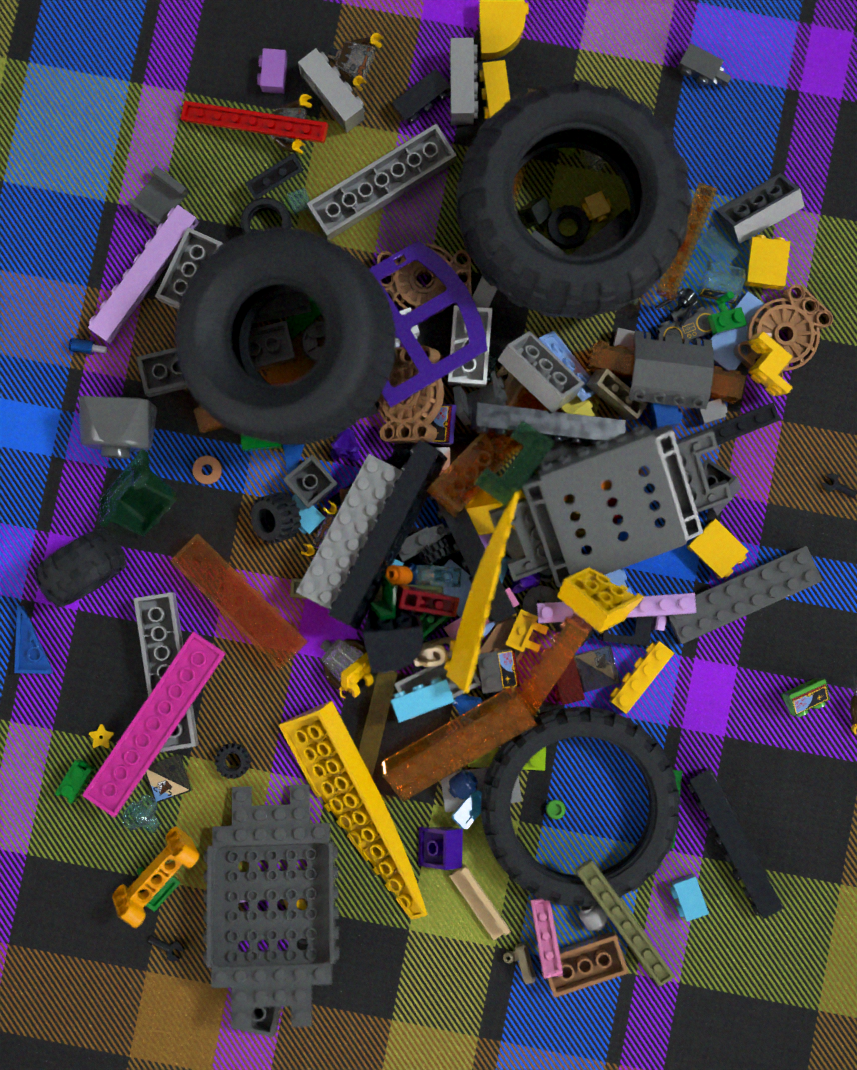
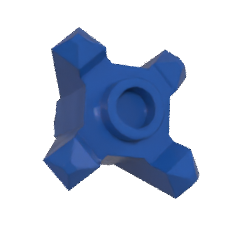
[453,694,483,727]

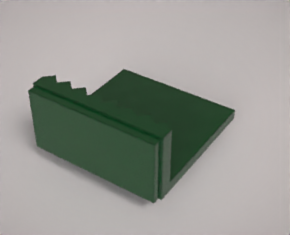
[370,575,396,620]

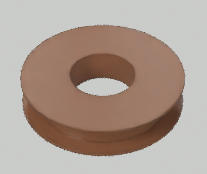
[193,456,222,485]

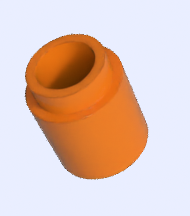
[385,565,413,585]

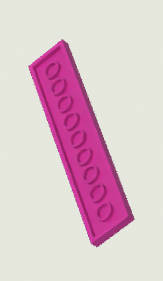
[82,632,226,818]

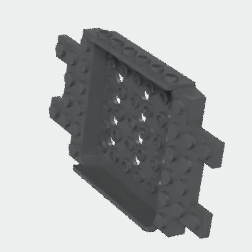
[488,425,733,587]
[203,785,339,1029]

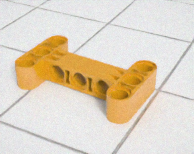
[113,826,199,928]

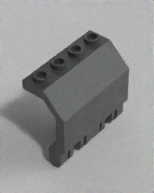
[629,330,714,409]

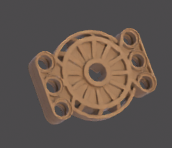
[377,243,471,315]
[734,284,833,378]
[377,346,444,444]

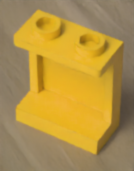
[744,235,790,290]
[686,518,748,579]

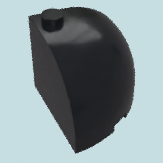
[363,607,423,673]

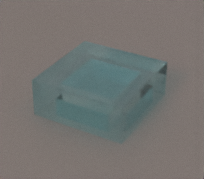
[287,188,310,214]

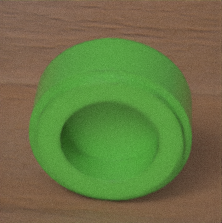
[546,799,566,819]

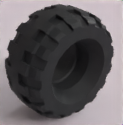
[34,528,127,607]

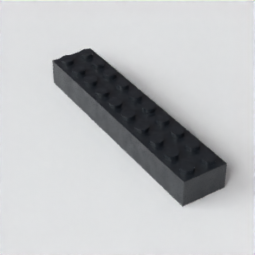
[328,440,448,630]

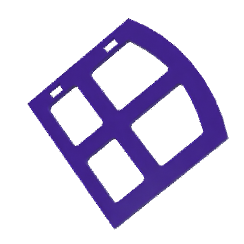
[369,241,487,408]

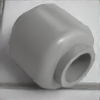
[579,904,608,931]

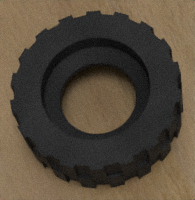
[547,205,590,249]

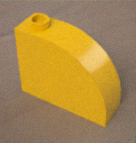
[479,0,529,60]

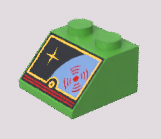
[781,678,830,717]

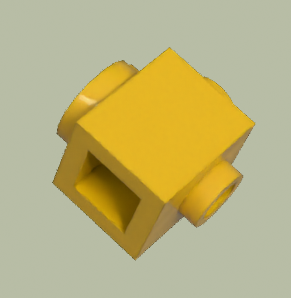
[581,191,612,223]

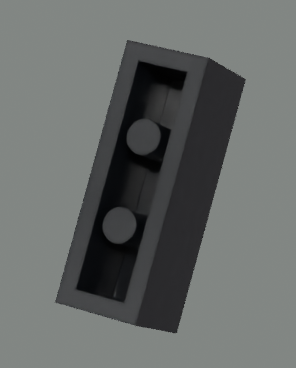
[392,68,450,126]
[245,153,304,200]

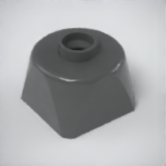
[79,396,157,459]

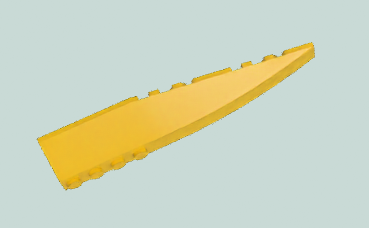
[279,701,427,920]

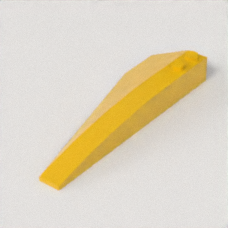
[444,490,519,693]

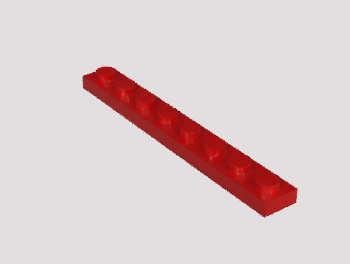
[180,101,329,143]

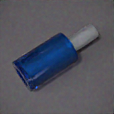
[69,337,107,355]

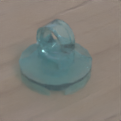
[122,795,160,833]

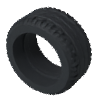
[240,197,292,234]

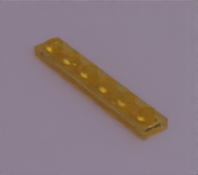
[359,672,398,777]

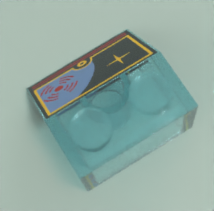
[697,261,746,304]

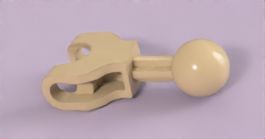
[390,637,455,672]

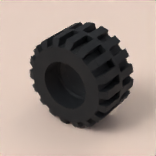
[250,492,301,544]

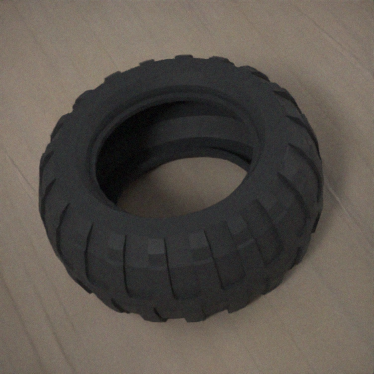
[456,80,692,319]

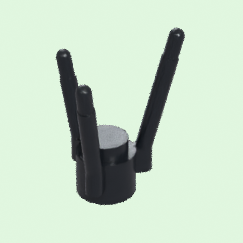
[655,288,698,327]

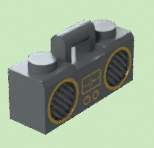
[656,306,714,343]

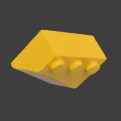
[459,471,525,535]
[557,567,644,633]

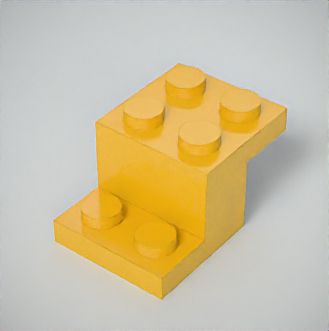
[748,331,793,396]

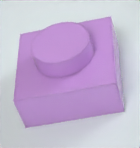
[651,615,667,631]

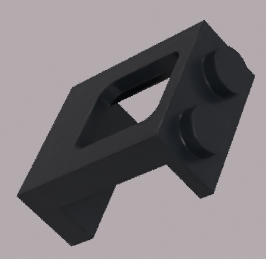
[599,616,652,646]

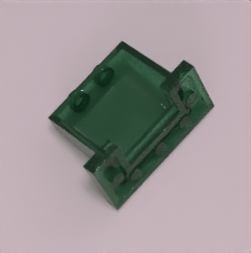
[475,420,555,507]
[99,449,177,537]

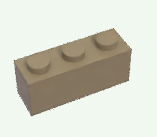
[586,368,647,420]

